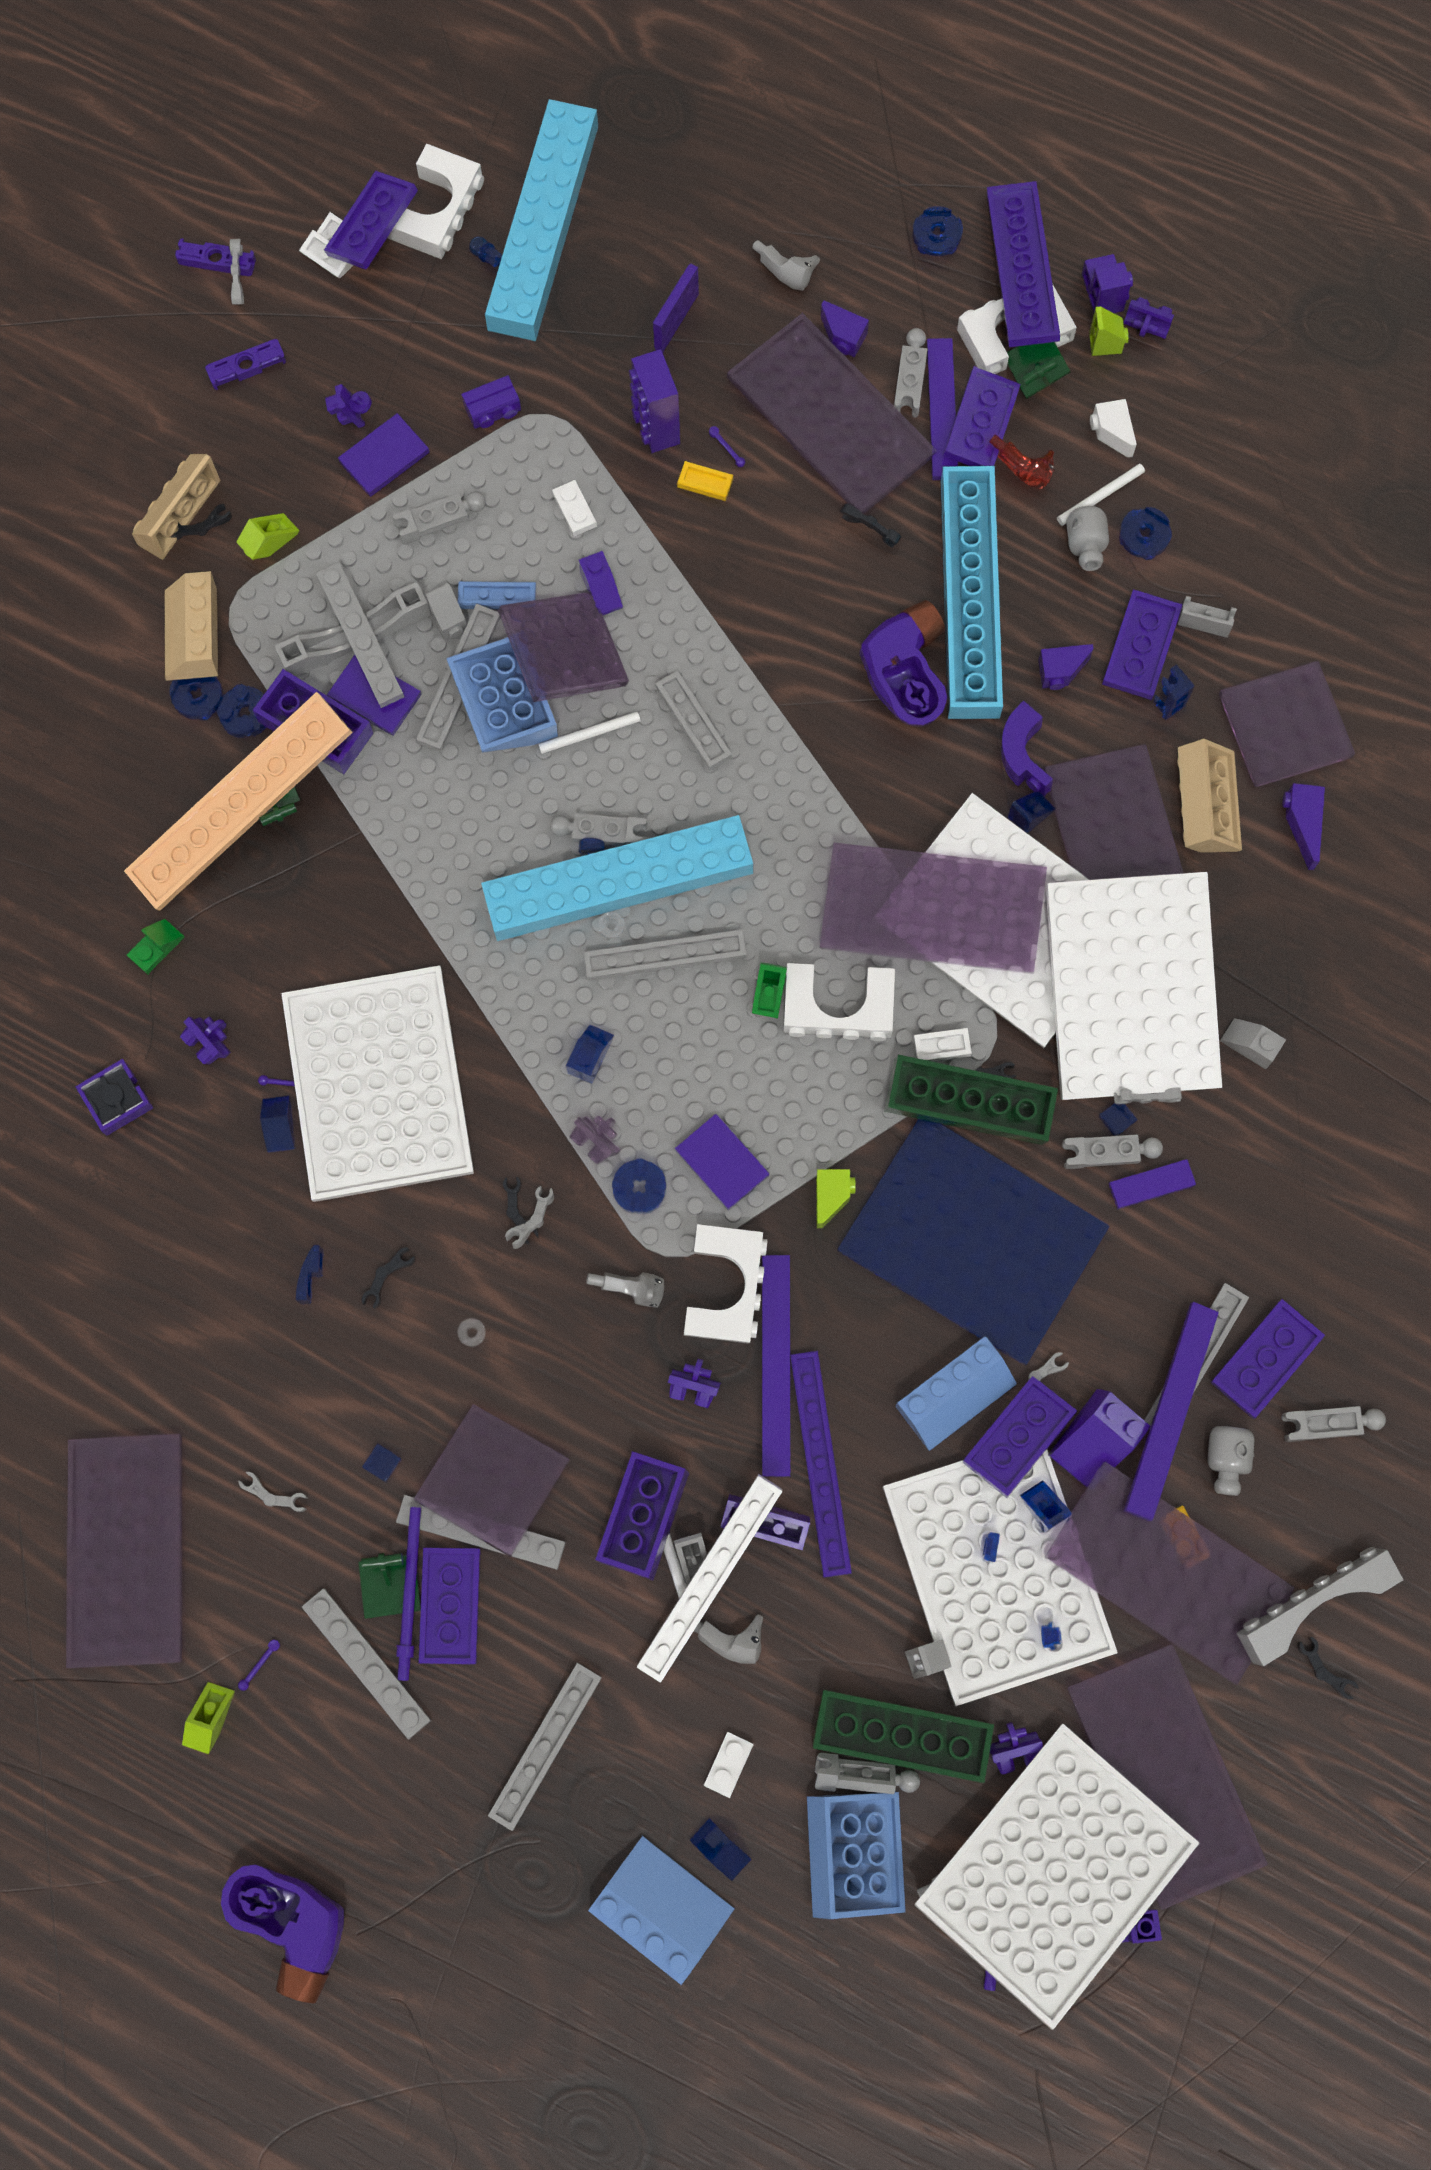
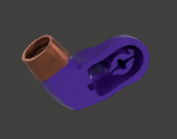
[860,600,947,727]
[221,1865,344,2003]

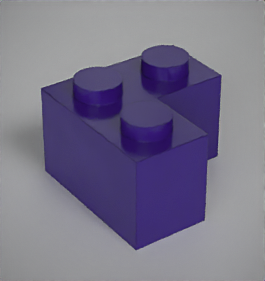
[1082,254,1133,313]

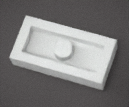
[552,480,597,537]
[913,1028,972,1062]
[704,1732,753,1798]

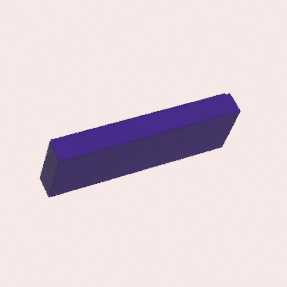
[1109,1159,1196,1210]

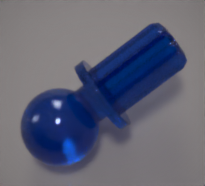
[469,236,503,267]

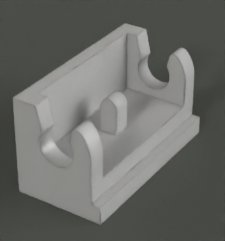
[1177,596,1237,637]

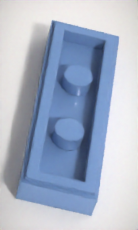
[458,581,536,610]

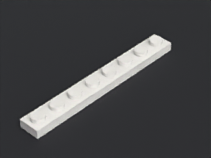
[637,1474,783,1683]

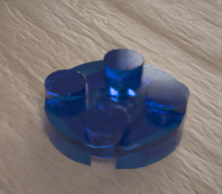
[913,206,963,256]
[1119,507,1172,560]
[169,676,223,720]
[217,684,266,738]
[612,1158,667,1214]

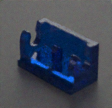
[1154,664,1195,720]

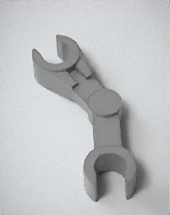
[230,239,244,304]
[1114,1088,1182,1104]
[505,1186,554,1249]
[1028,1352,1069,1381]
[238,1472,308,1512]

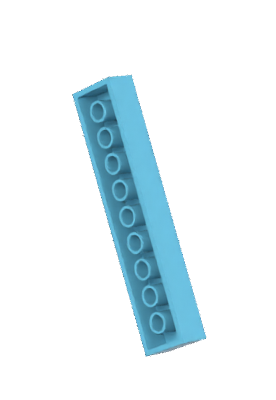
[485,99,598,341]
[941,466,1003,719]
[481,815,753,941]

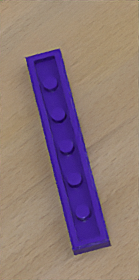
[927,338,958,480]

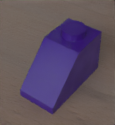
[821,300,869,357]
[578,551,623,617]
[1038,644,1093,690]

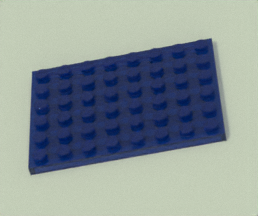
[837,1119,1110,1366]

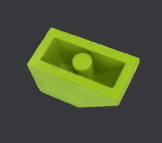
[1089,307,1128,356]
[237,513,300,560]
[816,1169,855,1228]
[182,1682,235,1754]

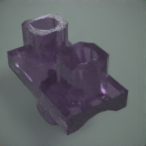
[569,1115,621,1164]

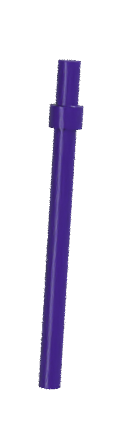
[396,1507,421,1681]

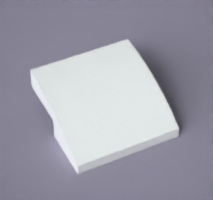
[299,212,353,278]

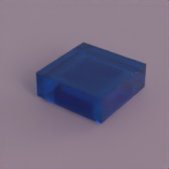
[1099,1103,1138,1136]
[362,1444,402,1483]
[982,1532,1000,1564]

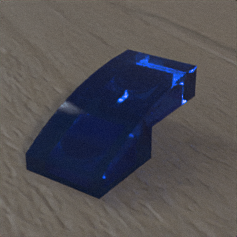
[296,1245,323,1304]

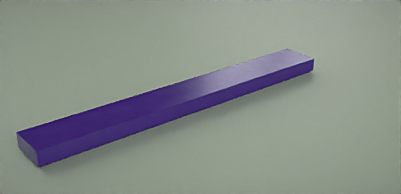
[762,1255,790,1477]
[1124,1302,1219,1521]
[790,1351,852,1578]

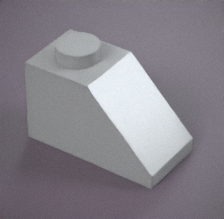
[425,583,467,641]
[1220,1018,1286,1069]

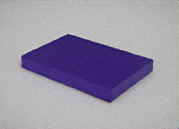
[653,263,699,353]
[338,413,430,497]
[327,655,422,736]
[675,1114,769,1211]

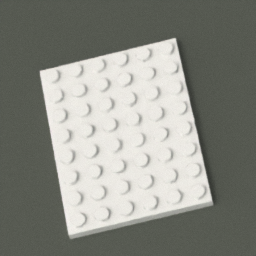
[874,793,1089,1048]
[1045,872,1222,1100]
[282,966,474,1202]
[883,1450,1118,1706]
[914,1724,1199,2030]

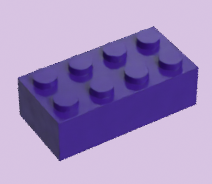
[629,349,680,453]
[253,669,374,775]
[595,1451,689,1581]

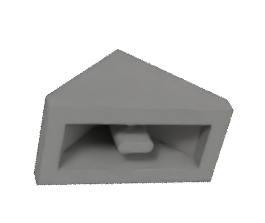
[674,1533,707,1585]
[905,1639,952,1679]

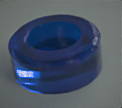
[578,838,605,855]

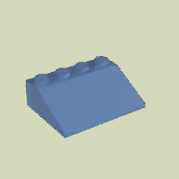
[446,633,558,753]
[807,1792,905,1919]
[588,1836,735,1985]

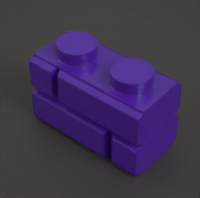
[461,375,521,429]

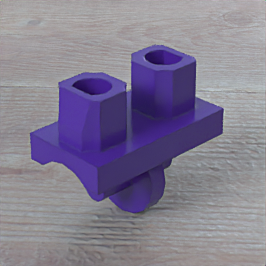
[1123,297,1174,339]
[325,384,372,428]
[180,1017,231,1064]
[668,1359,721,1408]
[989,1722,1043,1774]

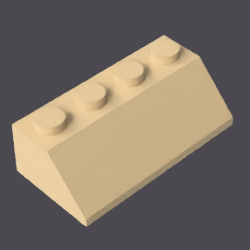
[132,454,220,560]
[165,571,218,681]
[1177,739,1242,852]

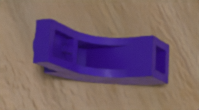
[1001,701,1053,796]

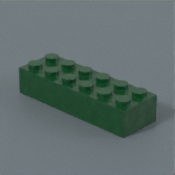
[884,1054,1058,1145]
[812,1690,994,1783]

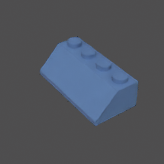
[895,1336,1017,1451]

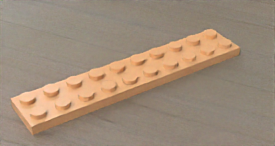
[124,692,353,911]

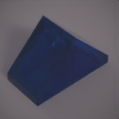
[1008,791,1055,834]
[260,1096,295,1152]
[1020,1480,1072,1532]
[690,1818,751,1881]

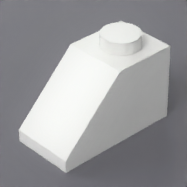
[1090,399,1137,457]

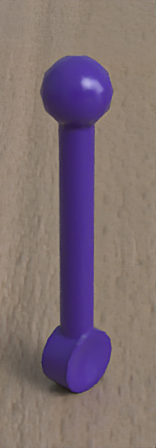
[709,426,746,467]
[258,1075,295,1086]
[238,1640,280,1691]

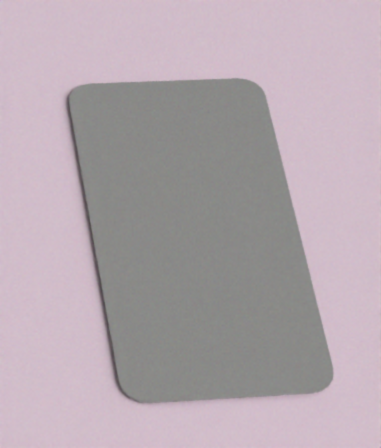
[229,414,997,1257]

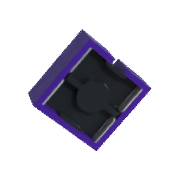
[75,1059,153,1136]

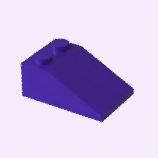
[1048,1389,1151,1490]

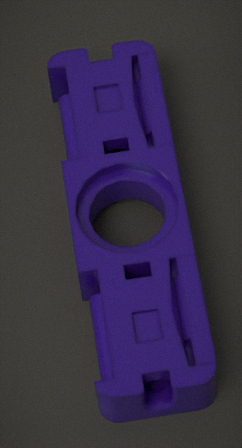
[175,238,256,276]
[205,339,286,390]

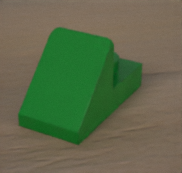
[127,919,184,975]
[752,962,787,1019]

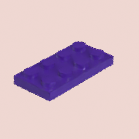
[324,171,418,270]
[943,366,1021,466]
[1102,589,1182,700]
[1210,1299,1325,1419]
[963,1376,1077,1498]
[419,1548,481,1664]

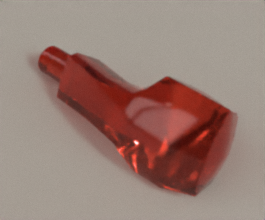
[989,434,1055,489]

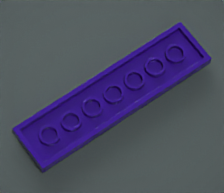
[987,181,1060,347]

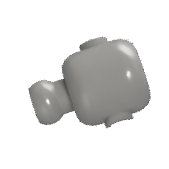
[1066,506,1109,571]
[1207,1426,1255,1496]

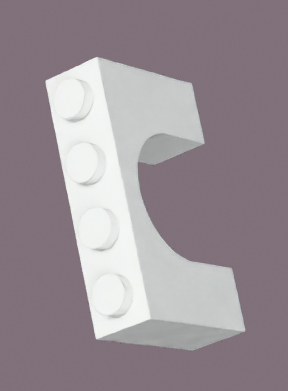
[388,144,484,259]
[957,286,1077,374]
[784,963,895,1041]
[684,1224,767,1344]

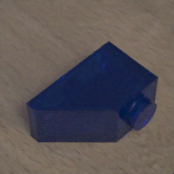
[566,1025,614,1084]

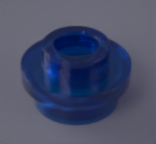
[1041,1621,1062,1651]

